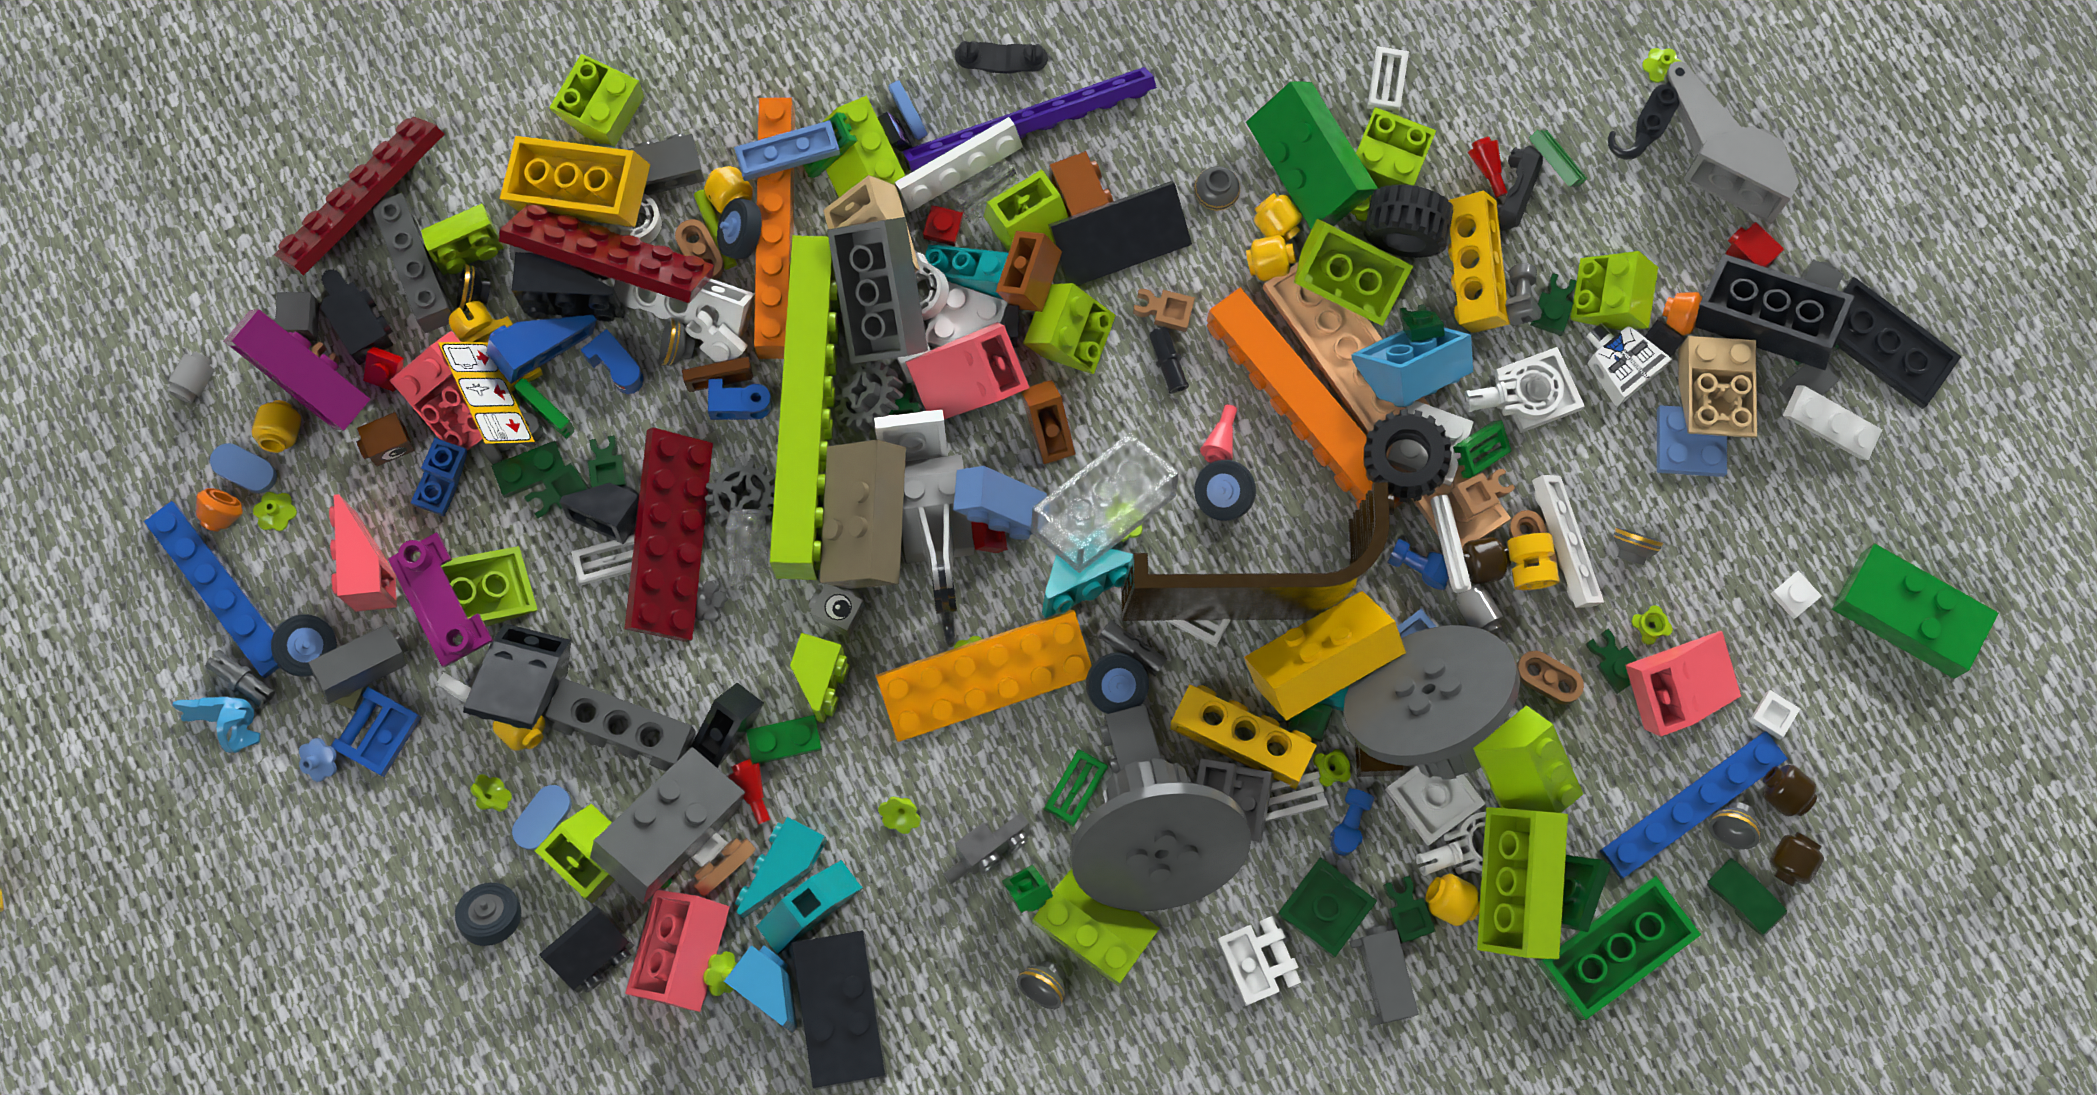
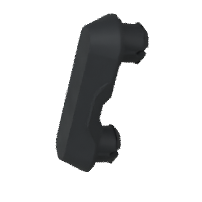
[955,41,1048,74]
[1497,145,1543,231]

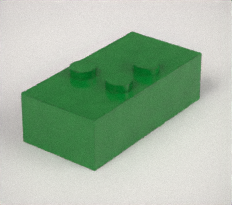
[1246,81,1378,229]
[1831,543,1999,679]
[1536,876,1701,1021]

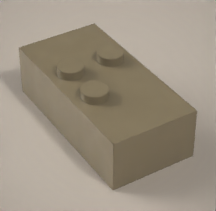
[820,439,906,589]

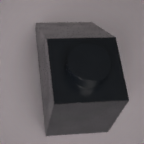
[559,483,639,544]
[690,683,764,768]

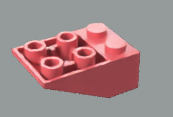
[905,322,1029,419]
[389,331,483,451]
[329,494,397,612]
[1625,631,1741,737]

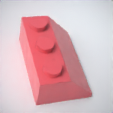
[625,890,730,1012]

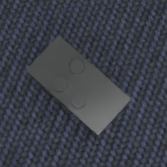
[827,217,928,364]
[590,747,745,904]

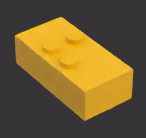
[499,136,651,227]
[1244,591,1406,721]

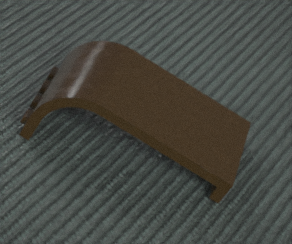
[1121,483,1394,621]

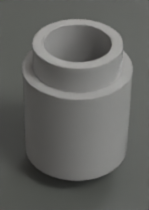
[167,351,215,404]
[1456,584,1504,634]

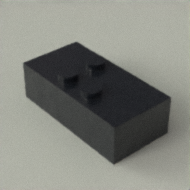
[1695,254,1854,370]
[792,930,887,1090]

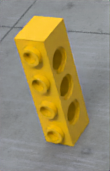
[1448,190,1510,333]
[1170,684,1317,790]

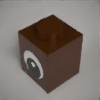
[356,412,415,467]

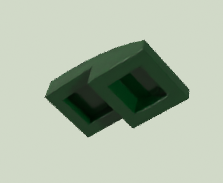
[1707,858,1787,937]

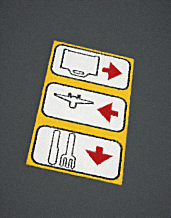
[438,342,535,444]

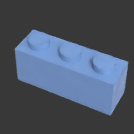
[953,466,1047,540]

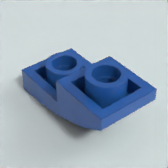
[410,438,467,517]

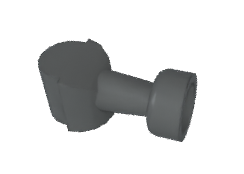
[1506,263,1542,326]
[479,413,543,465]

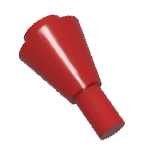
[1467,136,1508,198]
[727,759,771,825]

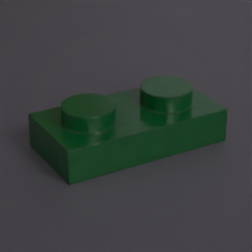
[491,441,565,498]

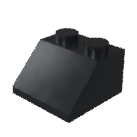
[539,906,635,993]

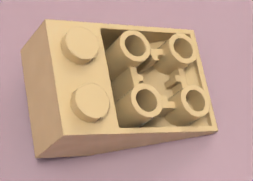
[823,175,920,272]
[1678,336,1757,438]

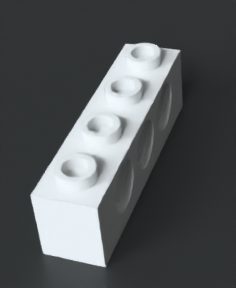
[614,279,755,338]

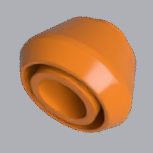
[1662,292,1703,336]
[196,488,243,532]

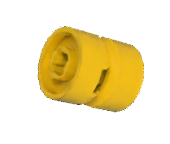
[1507,533,1560,591]

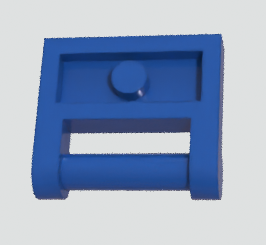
[330,687,422,777]

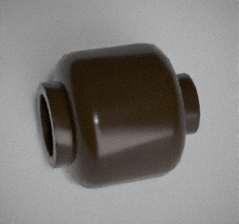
[1462,537,1511,585]
[1763,765,1817,817]
[1770,832,1824,887]

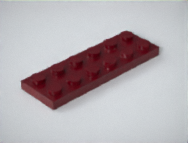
[274,116,445,276]
[498,204,715,303]
[624,427,713,642]

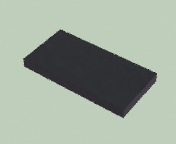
[1048,181,1192,286]
[1837,277,1962,409]

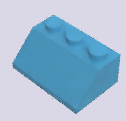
[1351,328,1473,407]
[724,945,797,1033]

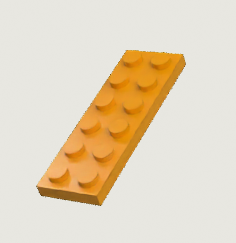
[875,609,1092,742]

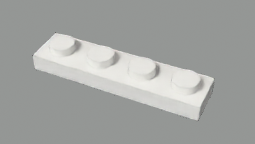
[895,117,1023,212]
[1532,475,1604,608]

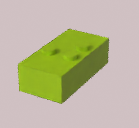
[1477,807,1568,959]

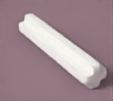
[1430,495,1471,593]

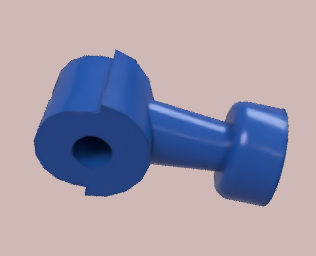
[1387,539,1449,590]
[1330,788,1375,856]

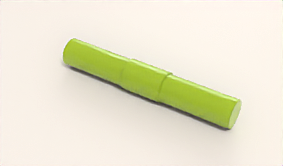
[693,190,737,270]

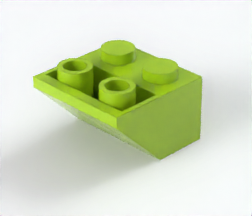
[549,54,645,148]
[1356,107,1436,189]
[983,169,1068,252]
[421,203,504,275]
[1570,251,1659,331]
[1023,283,1116,374]
[790,633,850,724]
[534,804,615,904]

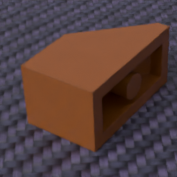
[1021,380,1076,464]

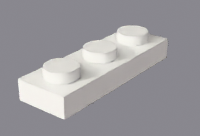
[1783,385,1882,460]

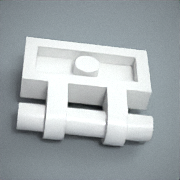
[1217,916,1301,1006]

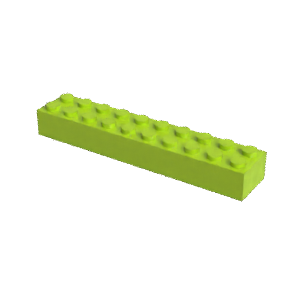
[770,235,841,580]

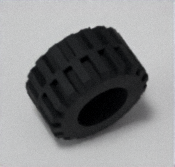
[1364,185,1454,258]
[1363,409,1452,502]

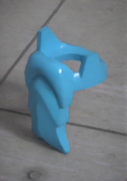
[172,697,261,753]

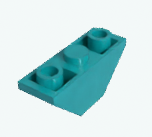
[1042,542,1133,619]
[756,860,863,955]

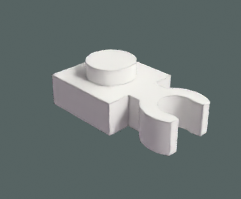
[685,310,748,363]

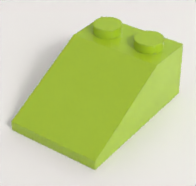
[426,546,538,642]

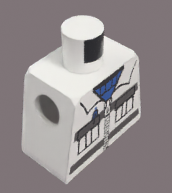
[1586,323,1671,408]

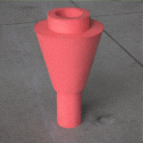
[1200,405,1237,463]

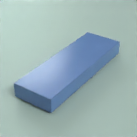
[734,120,840,181]

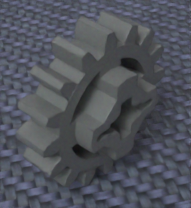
[835,361,903,433]
[705,458,775,533]

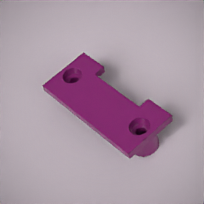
[388,532,493,668]

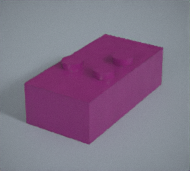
[223,309,370,431]

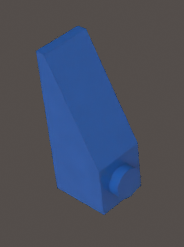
[486,315,597,384]

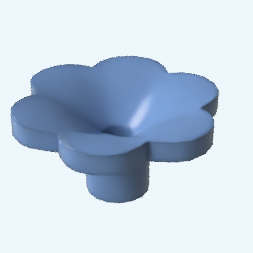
[299,738,337,782]

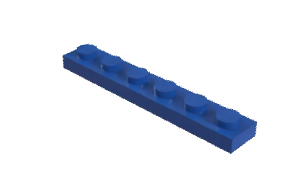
[144,501,280,678]
[1599,731,1788,879]

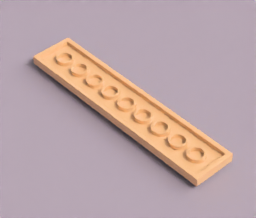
[1263,262,1511,548]

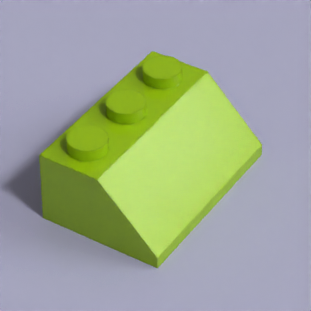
[821,95,905,198]
[1294,219,1413,326]
[1473,705,1583,813]
[1032,868,1160,987]

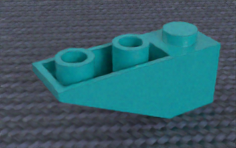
[925,244,1008,299]
[735,817,827,918]

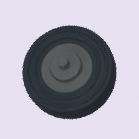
[455,882,522,946]

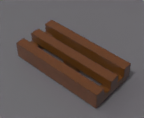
[682,357,754,392]

